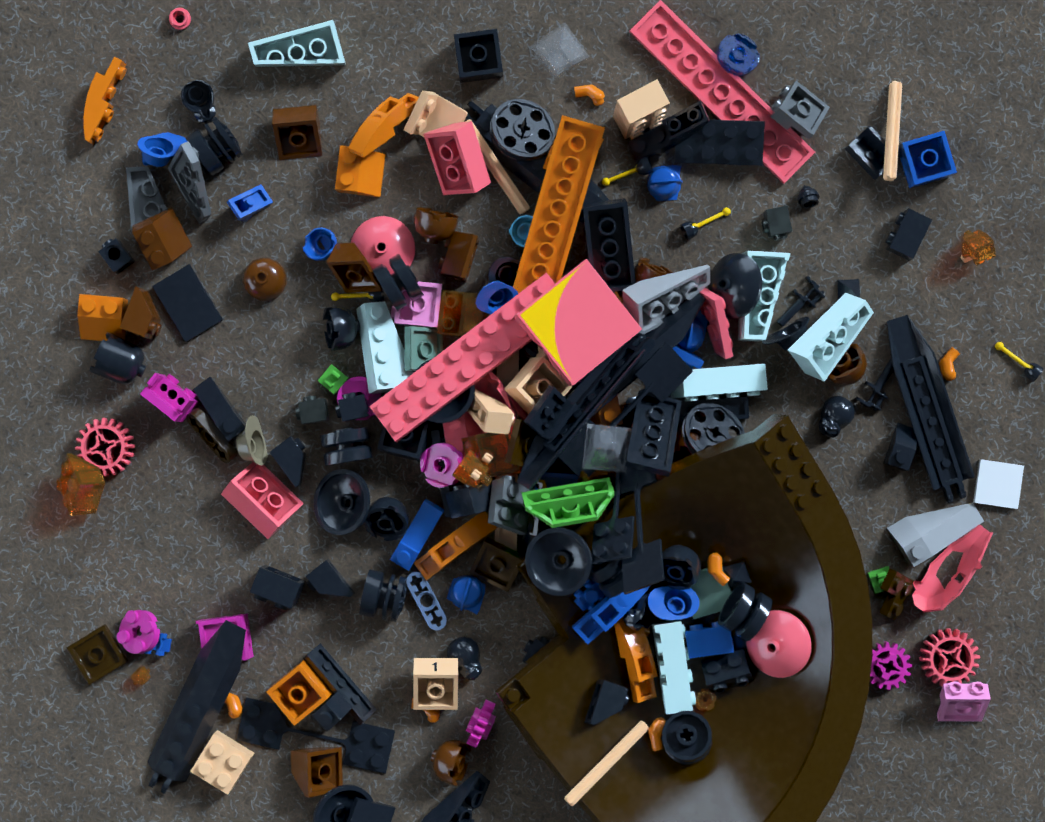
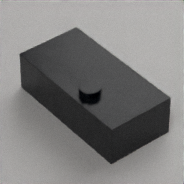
[582,198,636,292]

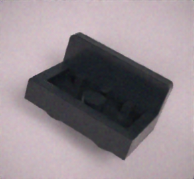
[845,126,900,180]
[524,385,577,441]
[701,649,754,693]

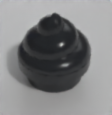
[797,185,820,209]

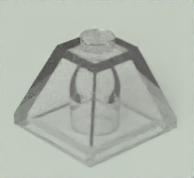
[530,22,590,82]
[582,423,631,473]

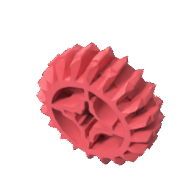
[75,418,135,477]
[919,628,980,687]

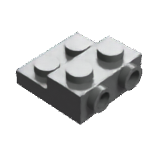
[770,81,830,139]
[488,475,536,535]

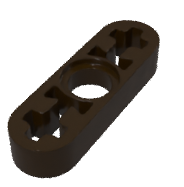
[186,408,237,463]

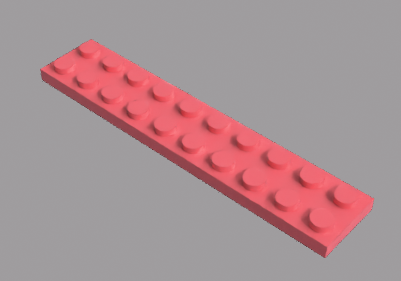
[629,0,815,184]
[369,273,555,442]

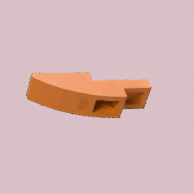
[84,57,127,145]
[348,93,419,158]
[414,511,498,581]
[614,616,657,703]

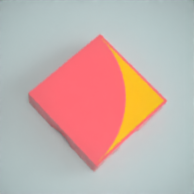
[514,259,642,386]

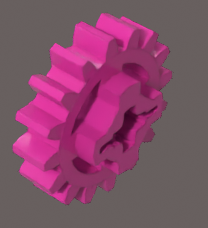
[870,641,912,690]
[466,700,496,748]

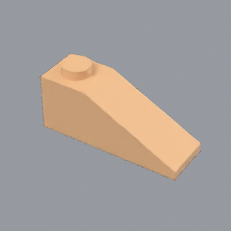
[468,389,515,434]

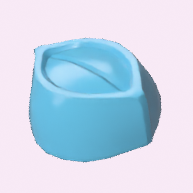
[509,215,533,247]

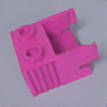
[140,373,198,422]
[196,613,254,660]

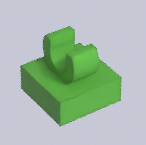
[318,364,348,395]
[867,566,890,594]

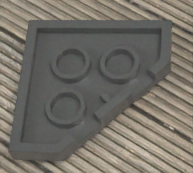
[168,141,211,224]

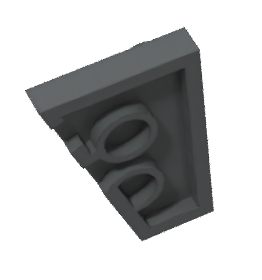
[126,166,167,234]

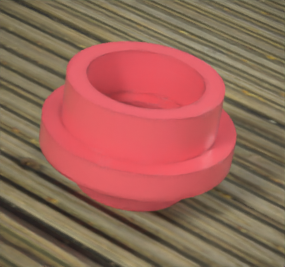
[169,8,191,30]

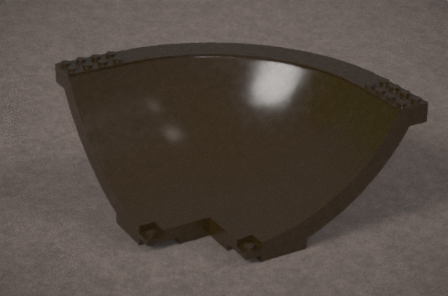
[495,414,872,822]

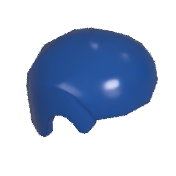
[303,227,337,261]

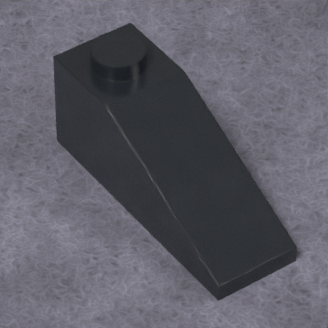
[193,376,246,441]

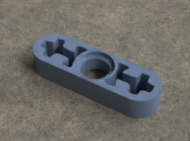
[406,571,447,630]

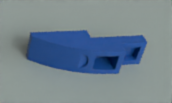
[572,585,651,644]

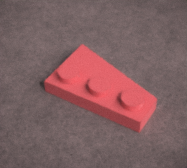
[699,288,733,359]

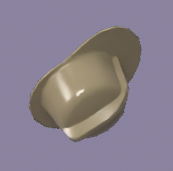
[235,415,268,465]

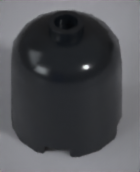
[89,332,146,385]

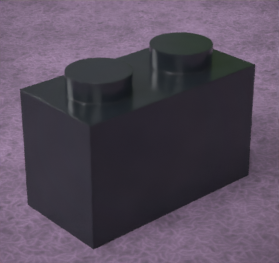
[885,208,932,261]

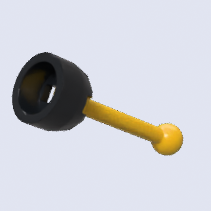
[602,156,653,186]
[680,207,731,240]
[331,289,384,302]
[995,342,1044,382]

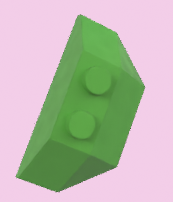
[521,477,614,528]

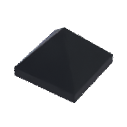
[837,279,860,300]
[723,562,752,588]

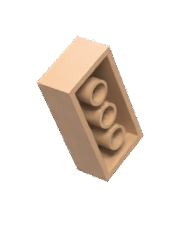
[613,79,670,140]

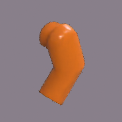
[939,347,960,381]

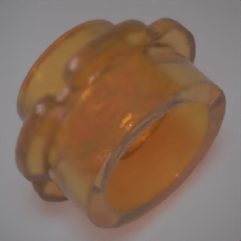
[130,665,151,686]
[695,689,716,711]

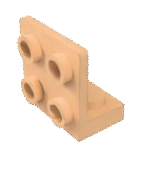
[404,91,468,137]

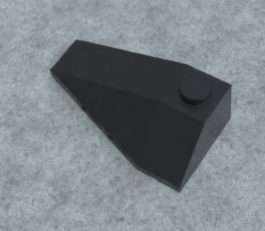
[421,771,490,822]

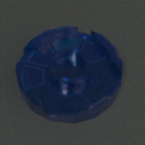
[716,34,760,76]

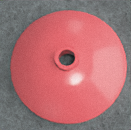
[351,216,415,274]
[746,610,812,678]

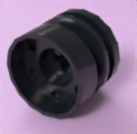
[186,117,243,176]
[359,569,407,622]

